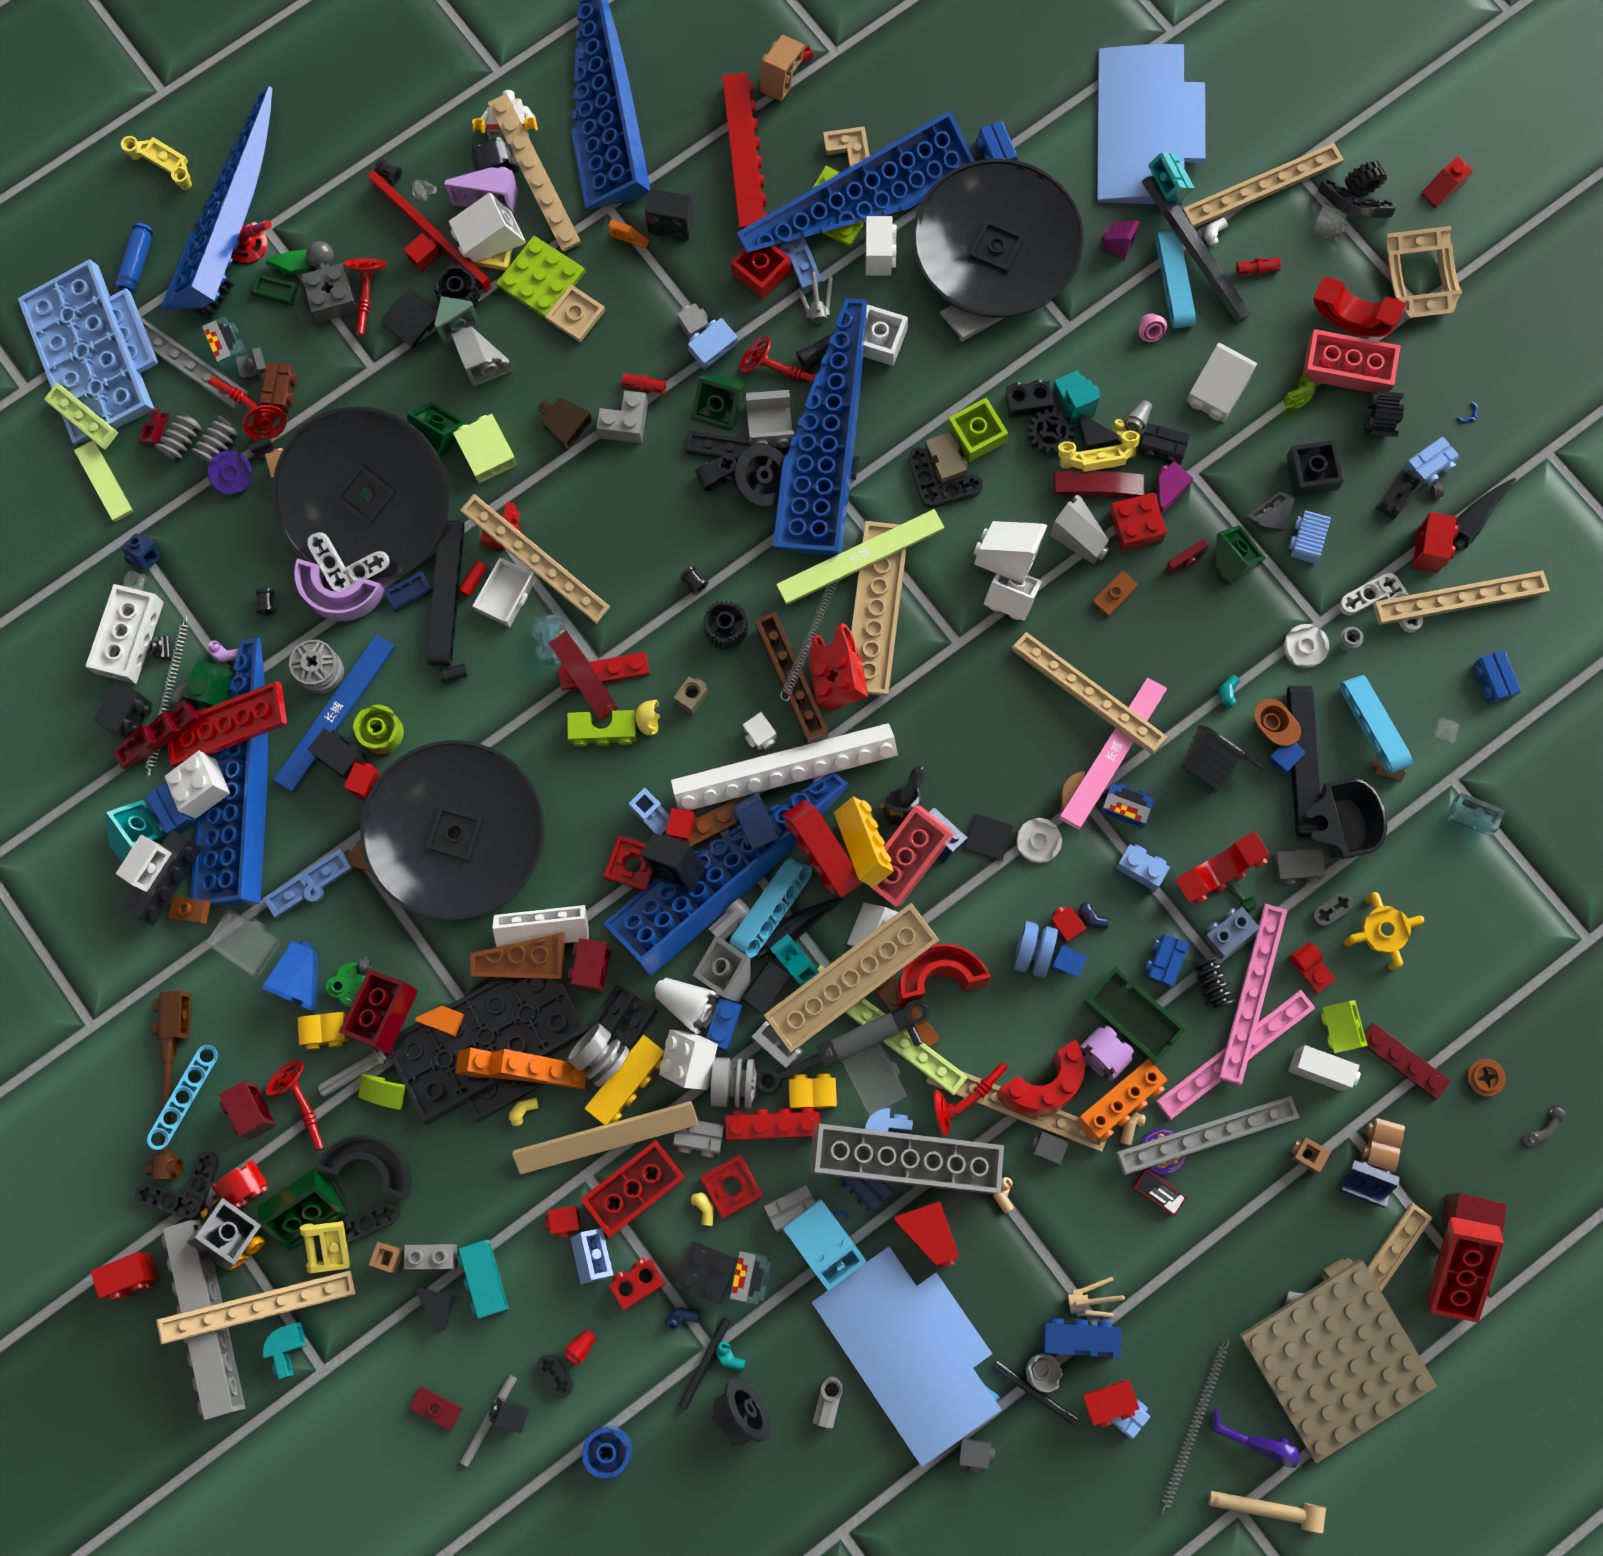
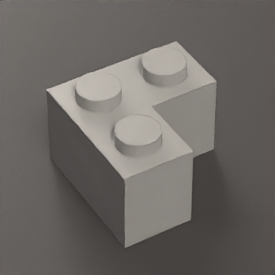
[596,391,648,443]

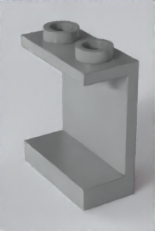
[746,390,794,448]

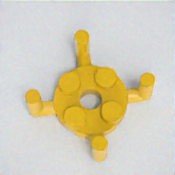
[1343,892,1424,971]

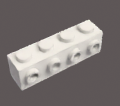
[493,905,589,947]

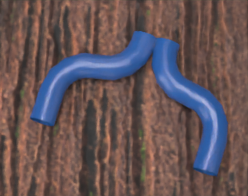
[1457,402,1478,423]

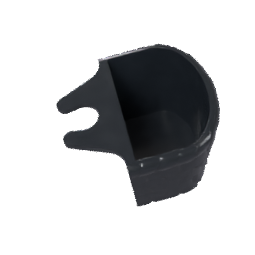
[1181,725,1266,792]
[1305,778,1388,859]

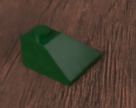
[691,375,747,429]
[407,402,466,455]
[1216,525,1266,583]
[183,660,236,708]

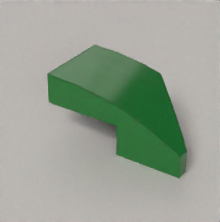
[266,249,312,277]

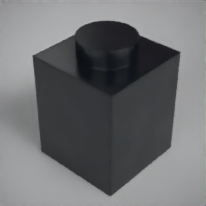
[488,1397,529,1433]

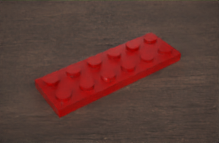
[168,681,287,768]

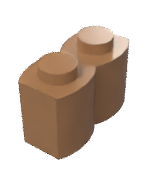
[1361,1118,1405,1173]

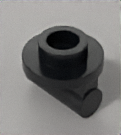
[248,436,274,459]
[149,636,172,660]

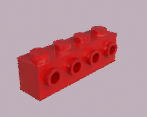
[725,1108,820,1141]

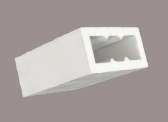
[1288,1045,1360,1092]

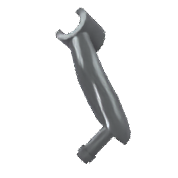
[1524,1105,1566,1147]

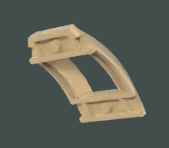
[1386,226,1462,318]

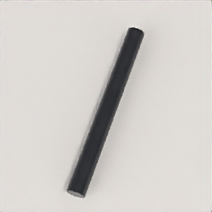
[679,1317,732,1410]
[993,1360,1078,1425]

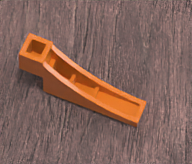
[455,1048,588,1089]

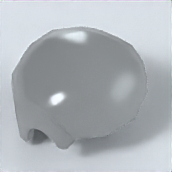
[1026,1353,1063,1393]

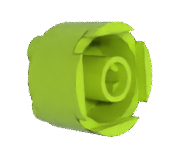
[353,705,404,755]

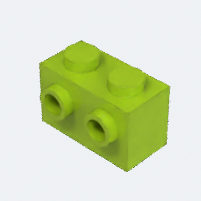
[1321,1000,1368,1053]

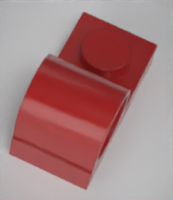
[1287,942,1336,994]

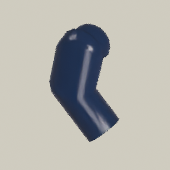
[1079,902,1109,929]
[665,1307,700,1331]

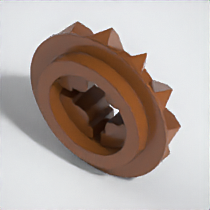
[1467,1059,1506,1096]

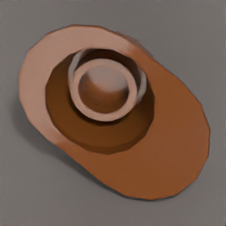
[1254,699,1301,746]

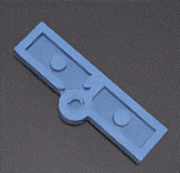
[780,237,822,291]
[263,849,353,918]

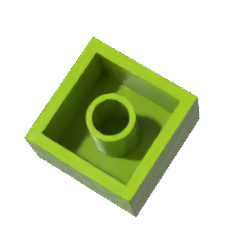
[947,398,1008,463]

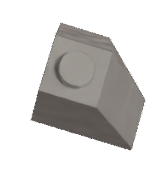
[451,326,513,387]
[1050,495,1109,564]

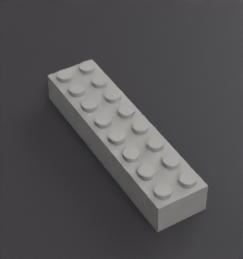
[809,1124,1004,1194]
[162,1220,246,1420]

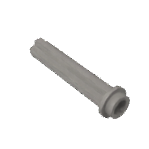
[318,1048,388,1097]

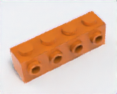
[1076,1059,1167,1143]

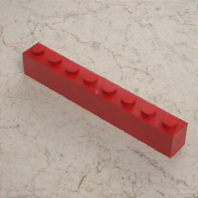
[722,73,768,230]

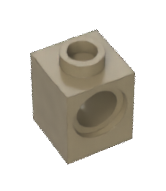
[673,677,708,715]

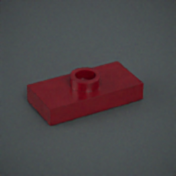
[1165,539,1209,575]
[409,1386,463,1431]

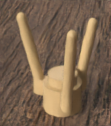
[1068,1277,1125,1318]

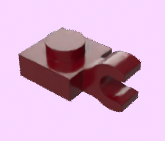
[138,408,169,445]

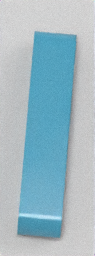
[1155,230,1196,329]
[1340,675,1413,774]
[730,858,812,958]
[146,1045,218,1151]

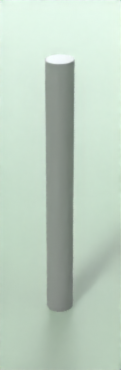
[460,1374,517,1467]

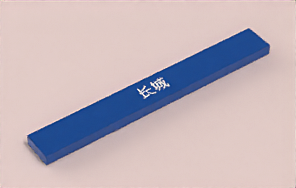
[273,634,396,793]

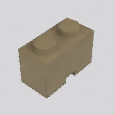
[925,432,968,483]

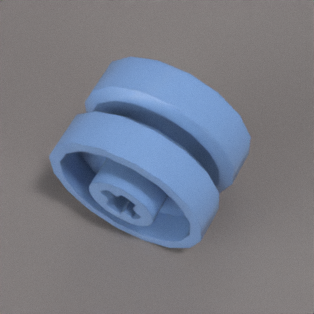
[1013,921,1058,978]

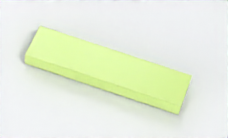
[44,383,118,450]
[74,440,134,522]

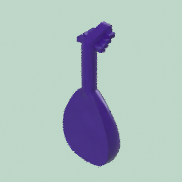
[1212,1408,1299,1468]

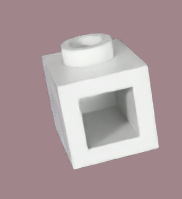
[743,712,777,751]

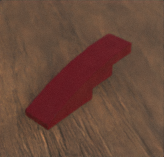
[1053,471,1144,499]
[548,631,618,720]
[113,700,199,769]

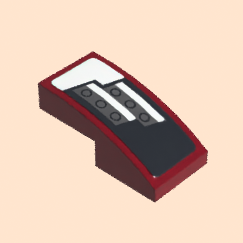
[1132,1168,1187,1217]

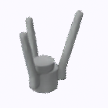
[798,272,833,323]

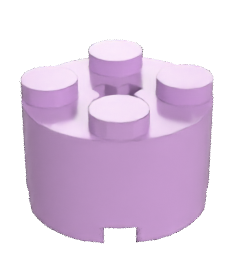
[1080,1026,1134,1081]

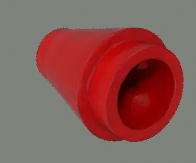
[563,1329,597,1366]

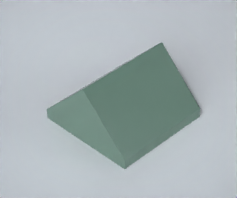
[435,296,481,346]

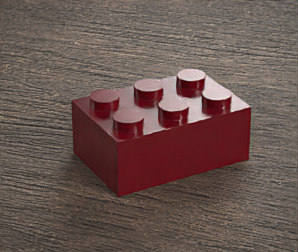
[339,969,419,1054]

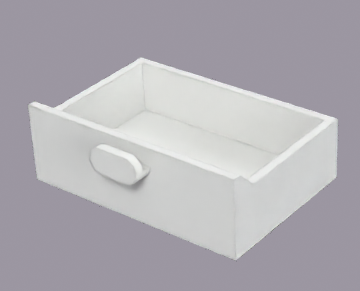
[473,558,537,627]

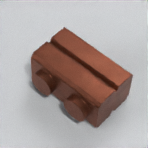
[259,362,298,413]

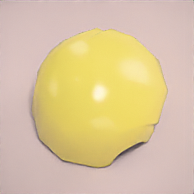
[635,699,660,736]

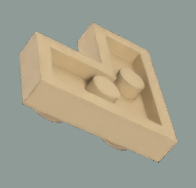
[823,126,869,167]

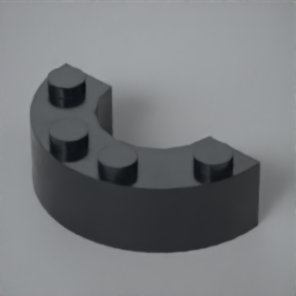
[315,1135,411,1199]

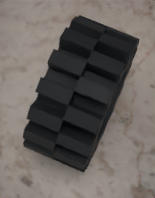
[1344,160,1387,198]

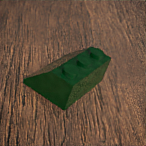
[258,1168,346,1251]

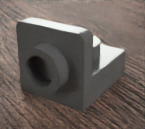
[235,348,266,379]

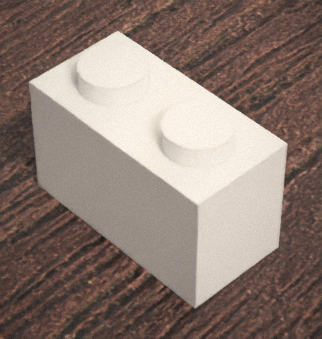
[116,835,172,892]

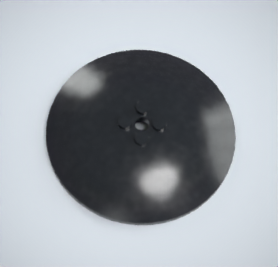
[912,159,1084,318]
[272,406,450,583]
[360,740,545,921]

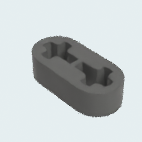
[1312,893,1353,927]

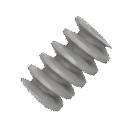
[155,412,202,460]
[192,415,238,463]

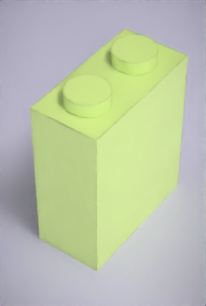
[453,414,518,484]

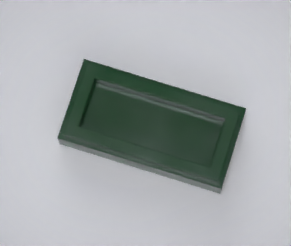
[251,273,299,306]

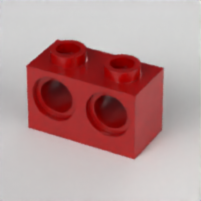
[609,1258,666,1310]

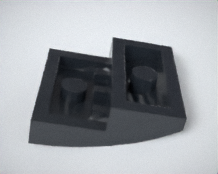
[380,288,438,348]
[592,984,658,1048]

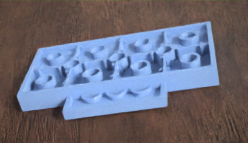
[1097,44,1205,205]
[18,259,158,445]
[812,1246,1001,1467]

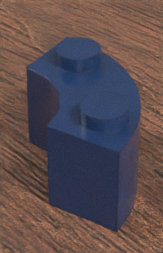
[732,792,778,850]

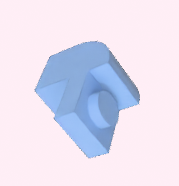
[627,788,670,835]
[865,1108,913,1132]

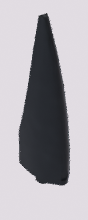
[1453,478,1516,551]
[757,897,843,959]

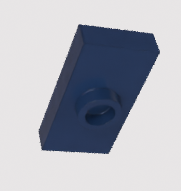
[383,571,433,612]

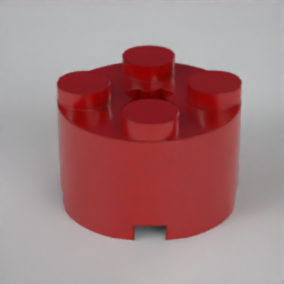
[211,1159,269,1209]

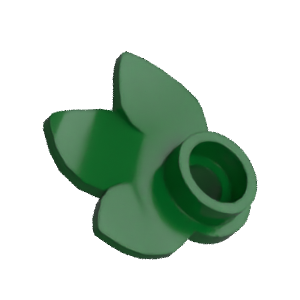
[326,962,365,1008]

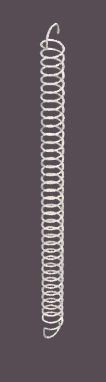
[145,616,189,777]

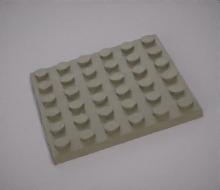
[1239,1259,1437,1464]

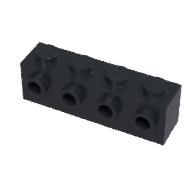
[123,830,202,926]

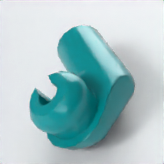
[1219,674,1240,708]
[716,1341,746,1372]

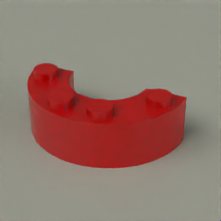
[1313,276,1406,337]
[1175,831,1270,905]
[897,944,991,1008]
[996,1040,1085,1117]

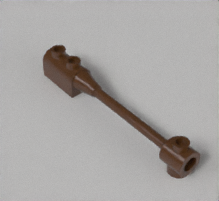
[146,991,191,1180]

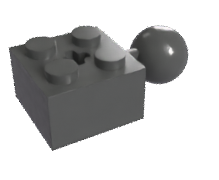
[302,241,357,323]

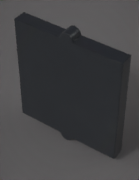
[965,814,1014,861]

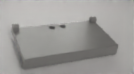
[940,305,1004,342]

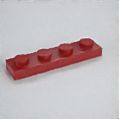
[558,652,650,691]

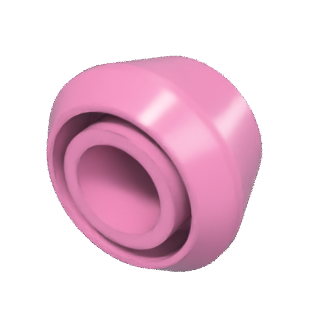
[1138,314,1167,342]

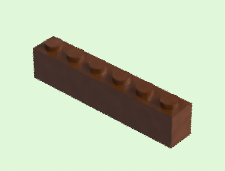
[755,612,829,744]

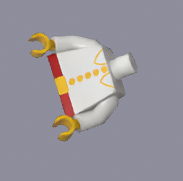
[472,90,538,141]

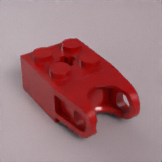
[809,623,868,711]

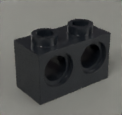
[1005,380,1053,419]

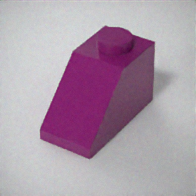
[1101,220,1139,260]
[1156,462,1194,515]

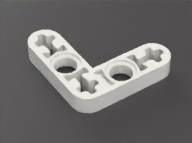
[307,532,390,592]
[1339,573,1423,633]

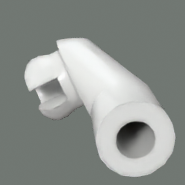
[1204,218,1228,246]

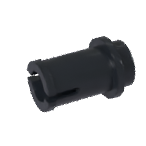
[438,663,468,684]

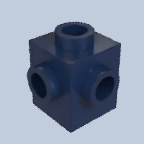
[121,533,161,572]

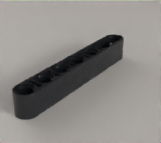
[427,520,465,666]
[1287,686,1322,838]

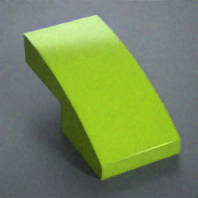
[358,1074,405,1110]

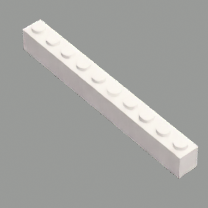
[671,723,898,811]

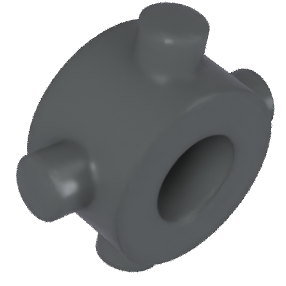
[1431,481,1444,500]
[359,956,371,976]

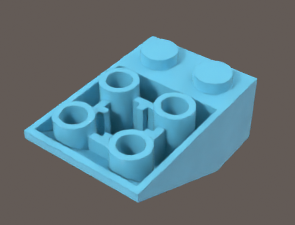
[782,1199,867,1291]

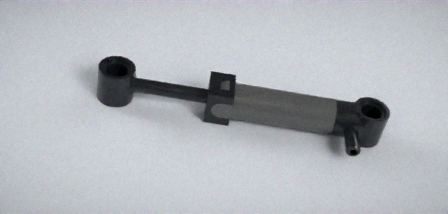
[756,1000,930,1094]

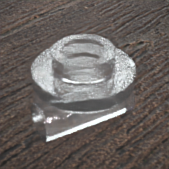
[412,180,437,201]

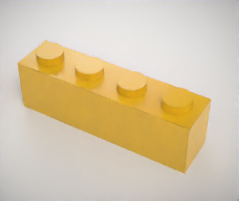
[834,796,894,888]
[584,1035,664,1125]

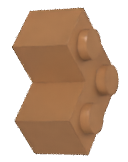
[758,34,805,102]

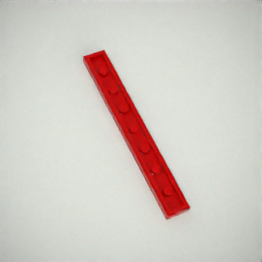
[368,171,491,293]

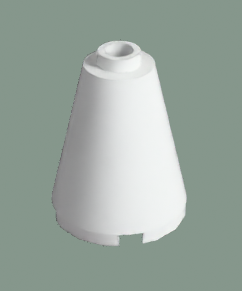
[654,978,721,1034]

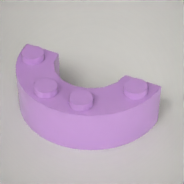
[294,558,385,621]

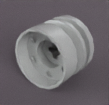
[289,640,344,695]
[567,1023,629,1087]
[711,1057,757,1109]

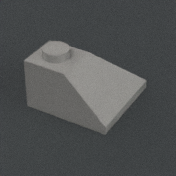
[693,936,750,1002]

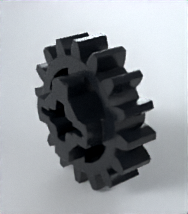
[1027,408,1075,456]

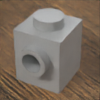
[677,303,709,339]

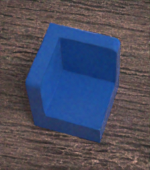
[1268,743,1305,776]
[1051,945,1087,977]

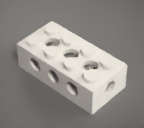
[85,584,164,684]

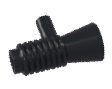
[796,333,833,370]

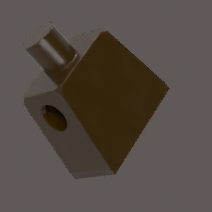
[537,398,592,451]

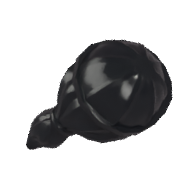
[879,766,924,825]

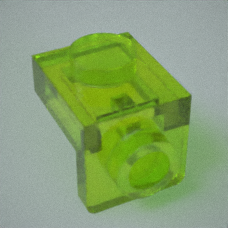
[1283,374,1315,409]

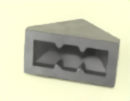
[1247,491,1295,530]

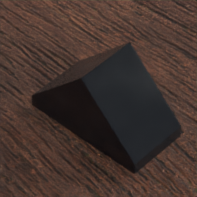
[1077,414,1120,451]
[415,1287,455,1333]

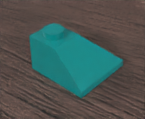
[105,800,168,862]

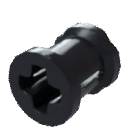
[374,158,402,185]
[680,566,709,595]
[256,588,276,615]

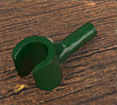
[1228,885,1257,912]

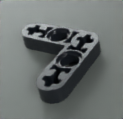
[1318,178,1397,218]
[908,447,983,509]
[135,1152,219,1219]
[327,1179,400,1244]

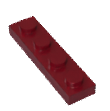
[1365,1023,1451,1100]

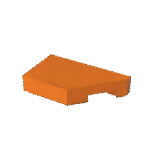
[608,219,649,248]
[415,1006,464,1036]

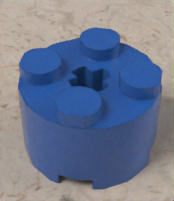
[582,1426,633,1479]

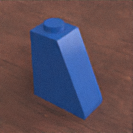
[262,940,318,1012]

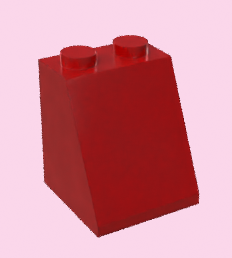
[893,1202,959,1268]

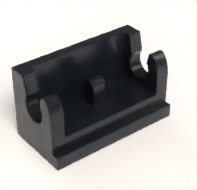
[1376,470,1426,520]
[741,961,790,1014]

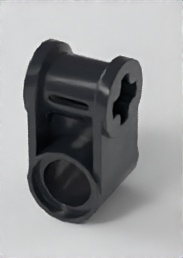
[695,454,736,492]

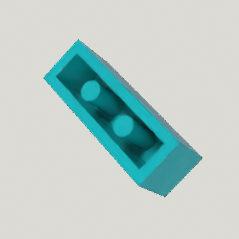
[457,1240,509,1319]

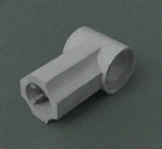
[708,898,751,941]
[812,1377,842,1428]

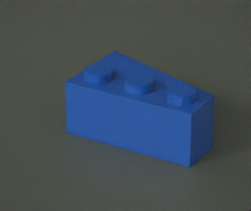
[1043,1318,1121,1358]

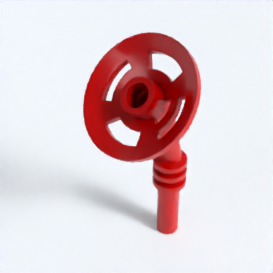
[231,220,272,264]
[344,258,387,337]
[740,335,816,383]
[208,376,287,440]
[265,1059,324,1152]
[934,1062,1008,1137]

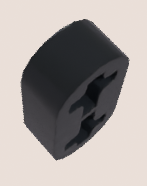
[537,1354,574,1397]

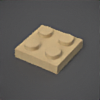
[545,285,606,343]

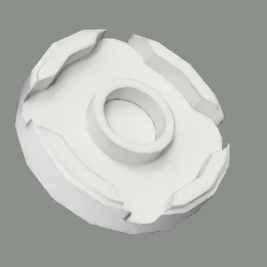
[1283,624,1329,668]
[1016,818,1062,864]

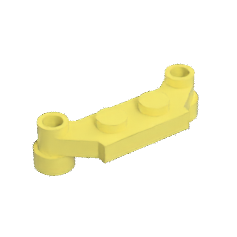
[121,136,192,190]
[1058,431,1139,472]

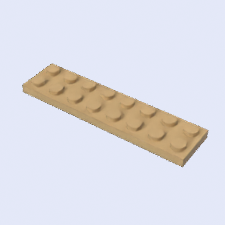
[851,521,906,696]
[764,903,940,1053]

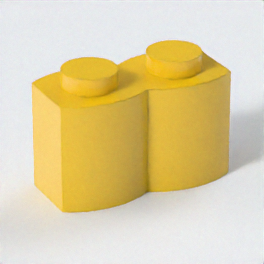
[298,1012,349,1050]
[789,1074,837,1109]

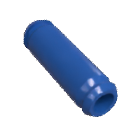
[116,223,153,293]

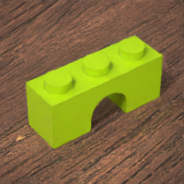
[567,710,637,747]

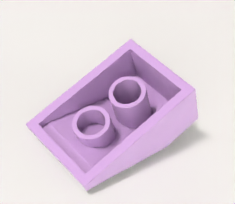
[445,167,518,214]

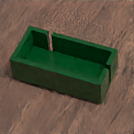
[1082,966,1187,1065]

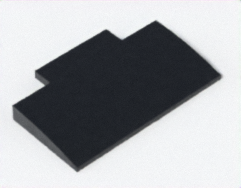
[389,977,589,1125]

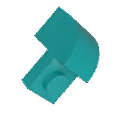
[770,934,819,986]
[263,1322,307,1379]

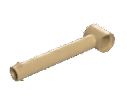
[1208,1491,1326,1533]

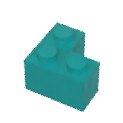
[1053,370,1101,424]

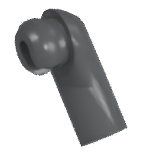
[169,683,187,708]

